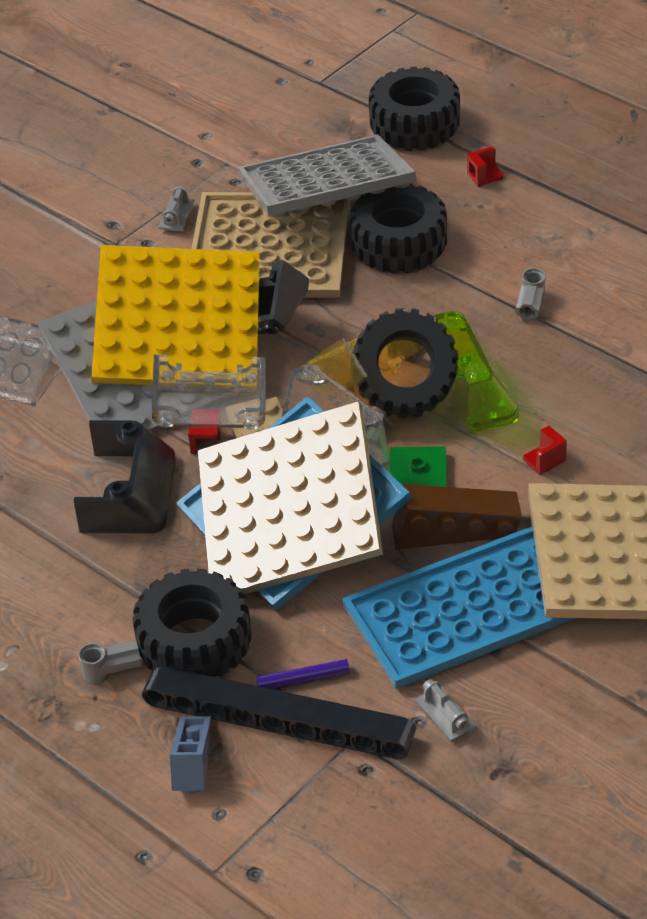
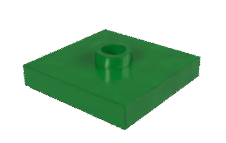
[389,446,446,487]

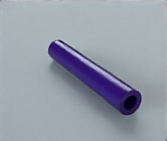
[256,659,350,689]

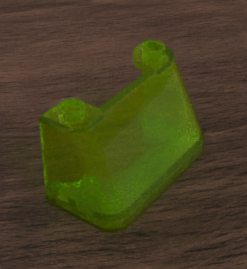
[435,311,519,434]

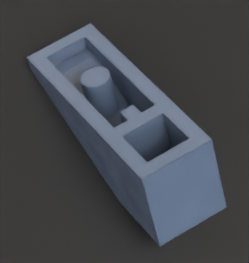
[170,716,212,794]

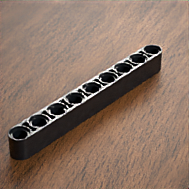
[141,666,417,760]

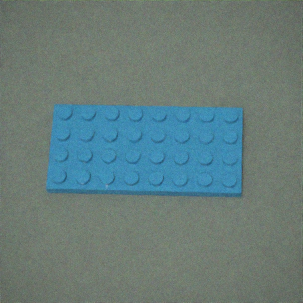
[343,526,575,689]

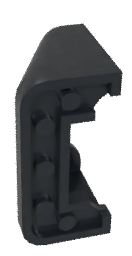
[258,260,310,335]

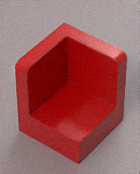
[467,146,503,187]
[188,412,222,454]
[523,425,567,475]

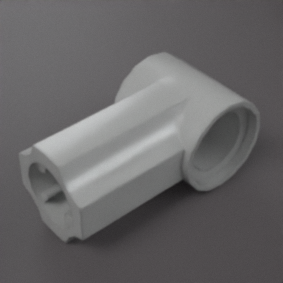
[516,268,546,321]
[78,640,142,684]

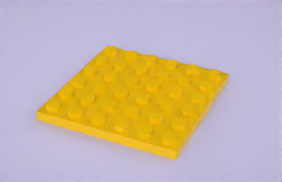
[91,245,260,390]

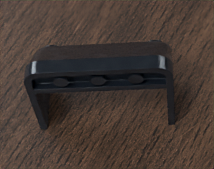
[73,420,176,534]

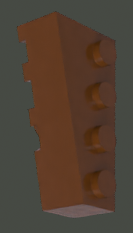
[391,484,522,550]

